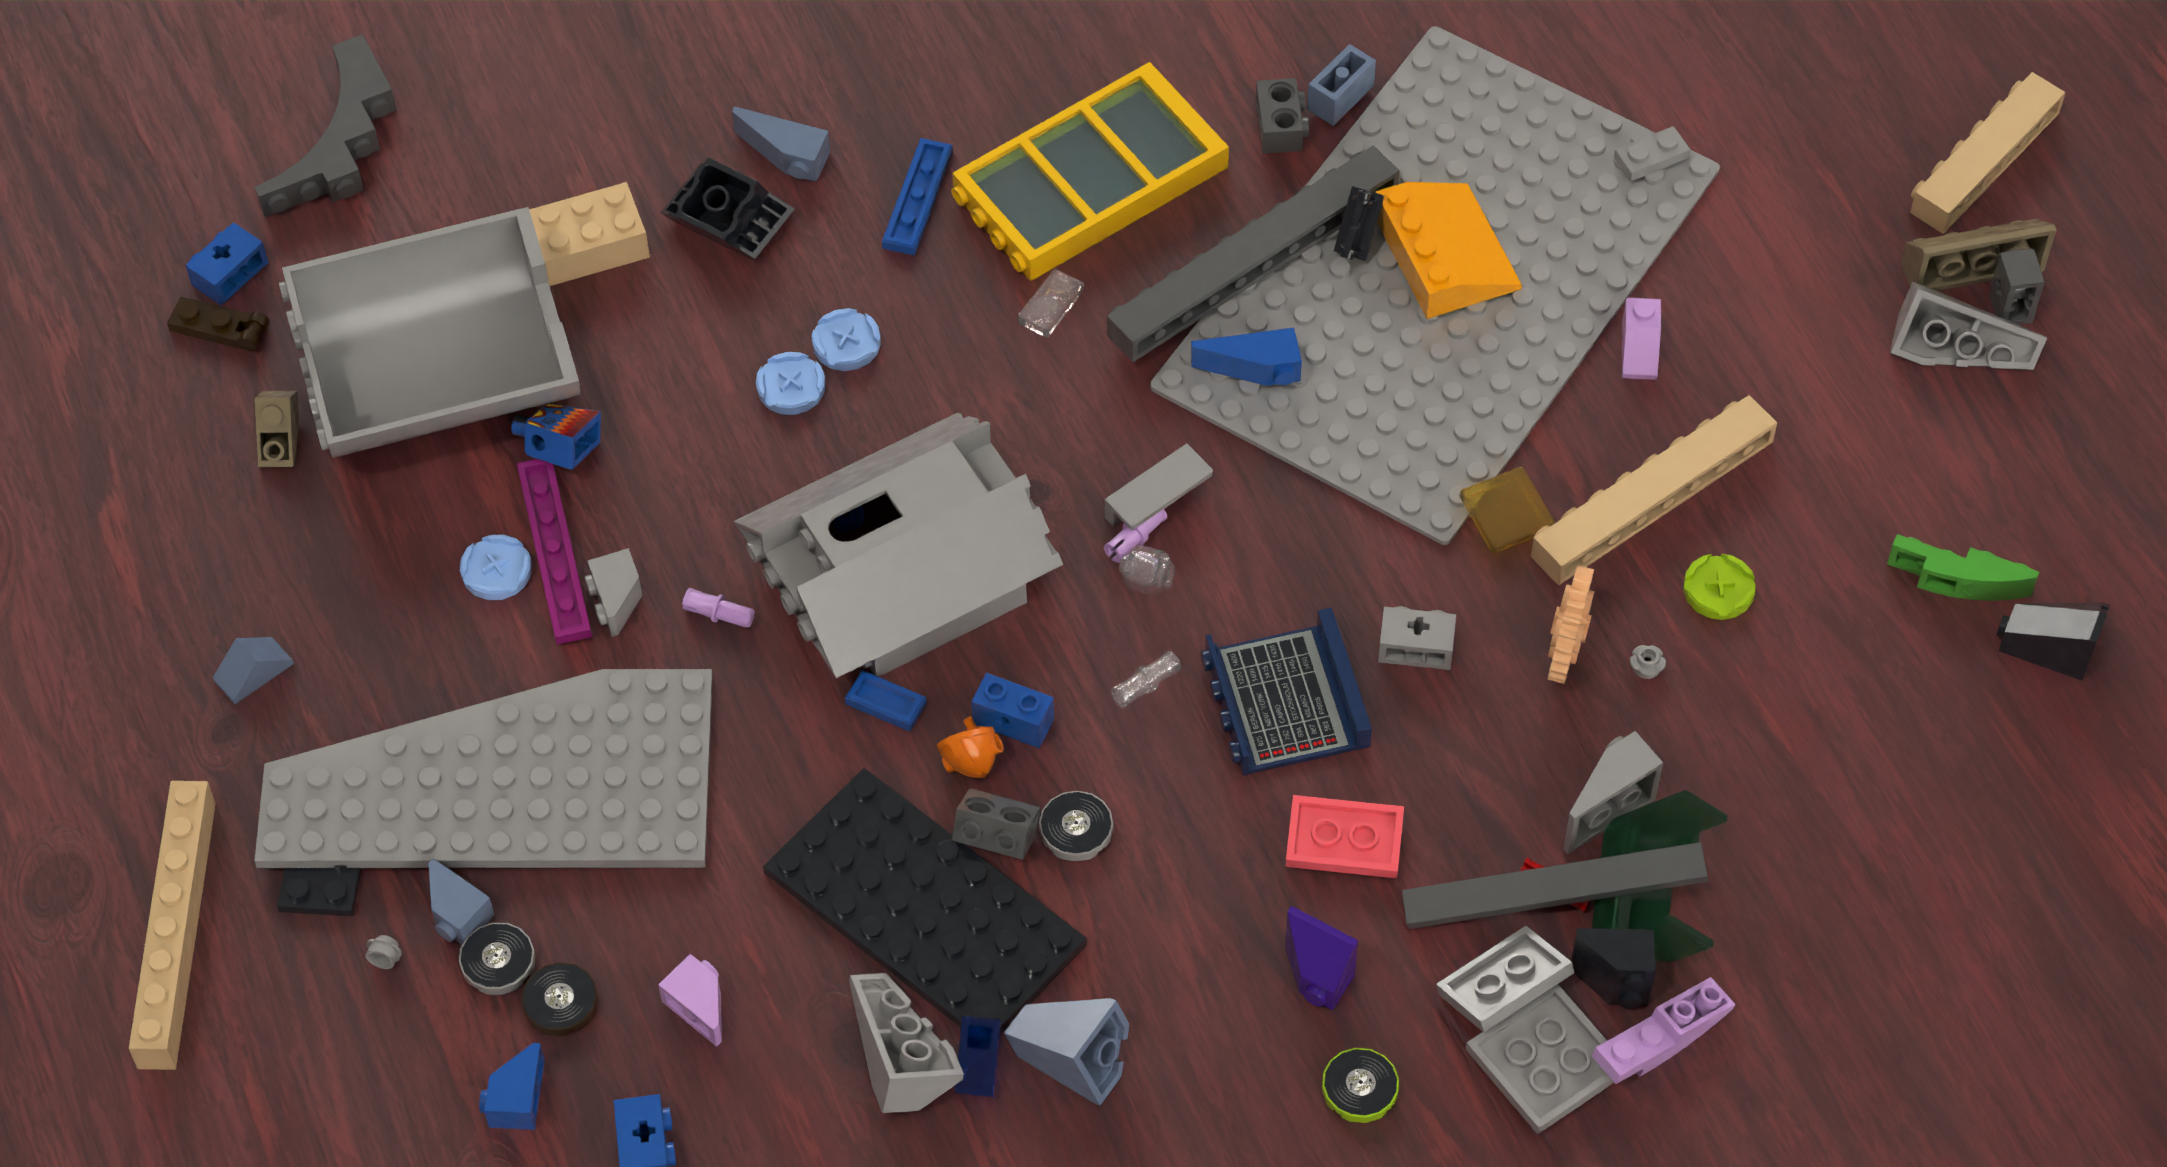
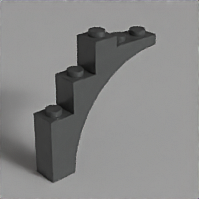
[254,34,397,217]

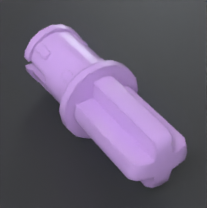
[682,588,755,627]

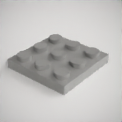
[1466,984,1614,1134]

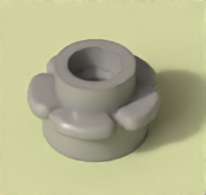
[1630,645,1666,679]
[365,935,402,969]

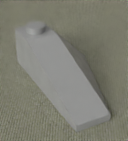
[1890,282,2047,370]
[849,973,964,1113]

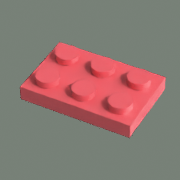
[1285,795,1404,879]

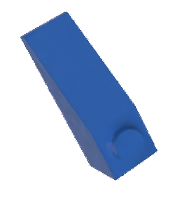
[1191,327,1302,386]

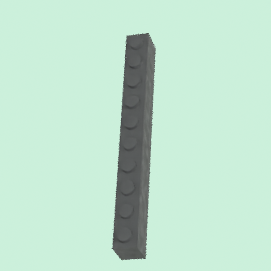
[1107,145,1400,362]

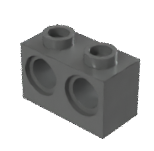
[1255,78,1309,154]
[952,788,1040,860]

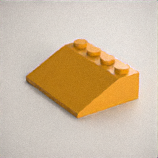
[1375,182,1522,319]

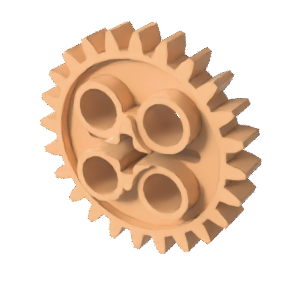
[1547,565,1594,684]

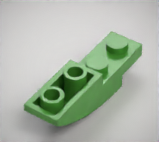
[1887,534,2039,601]

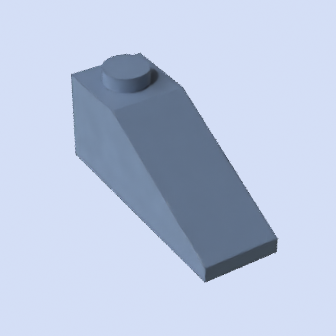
[732,106,830,182]

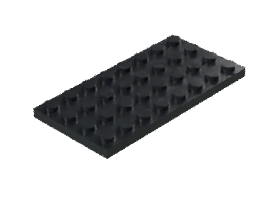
[763,768,1087,1048]

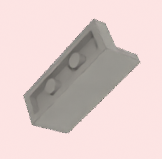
[1104,443,1213,530]

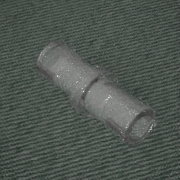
[1111,651,1182,708]

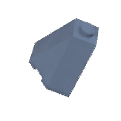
[1004,998,1130,1105]

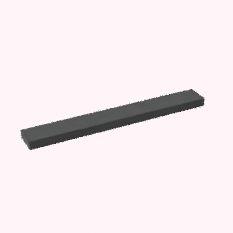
[1402,842,1708,929]

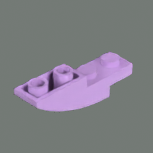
[1591,977,1736,1084]

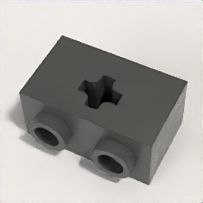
[1988,249,2045,325]

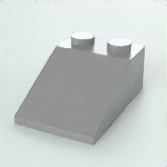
[1563,731,1663,855]

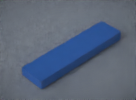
[882,138,953,255]

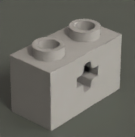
[1378,606,1456,670]

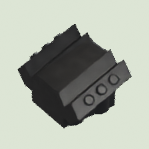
[661,157,795,259]

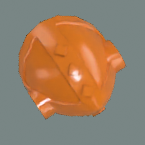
[936,716,1004,778]

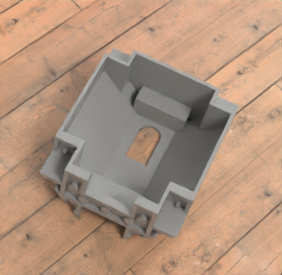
[733,413,1063,678]

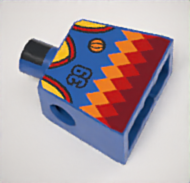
[512,404,601,470]

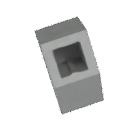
[584,548,642,637]

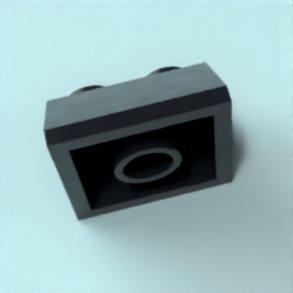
[1571,928,1656,1009]

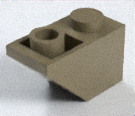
[255,390,299,467]

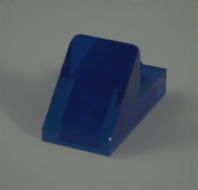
[955,1015,1002,1097]

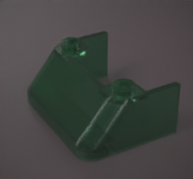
[1592,789,1728,963]

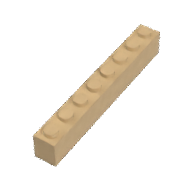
[1531,395,1777,586]
[129,781,216,1070]

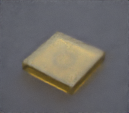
[1459,466,1555,554]

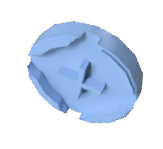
[811,308,881,371]
[756,352,826,415]
[460,534,532,600]

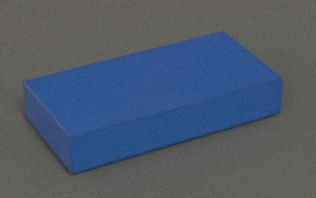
[845,670,927,732]

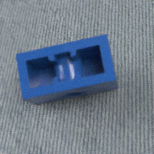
[185,222,269,306]
[971,673,1054,749]
[613,1094,676,1167]

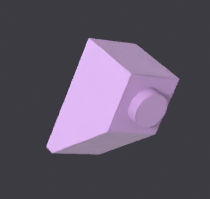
[1622,298,1661,380]
[658,954,722,1047]

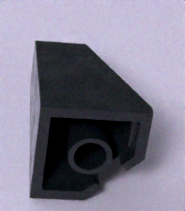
[1996,602,2110,680]

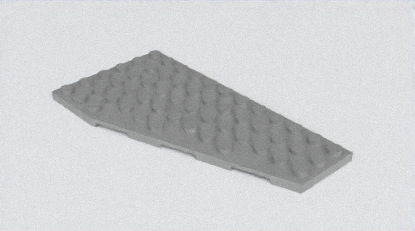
[254,669,713,868]

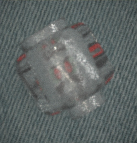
[1119,545,1175,595]

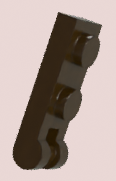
[167,297,270,351]

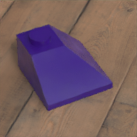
[1285,906,1358,1011]

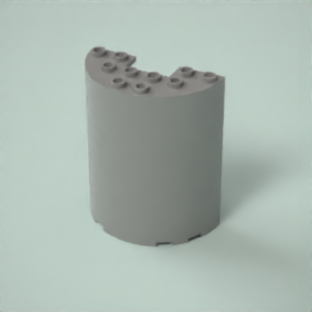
[279,207,581,458]

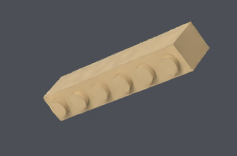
[1910,72,2066,234]

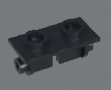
[1334,186,1385,261]

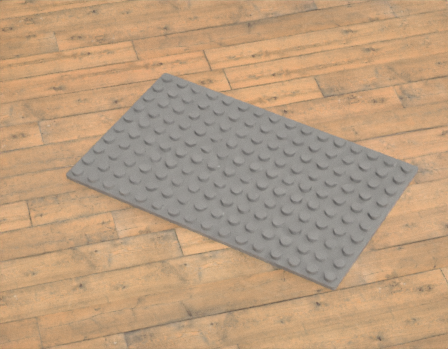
[1151,26,1720,545]

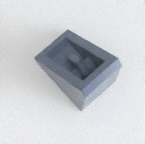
[213,637,294,705]

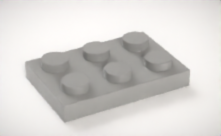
[1436,926,1574,1032]

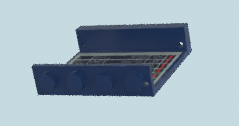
[1200,607,1372,775]

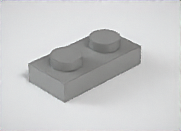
[1614,126,1690,182]

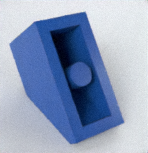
[479,1043,545,1130]

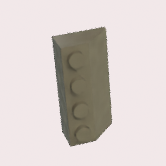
[1901,219,2057,291]

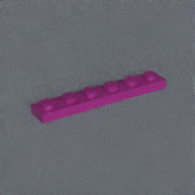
[517,459,592,645]

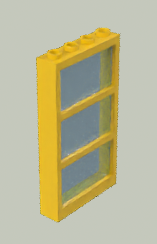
[951,62,1229,281]

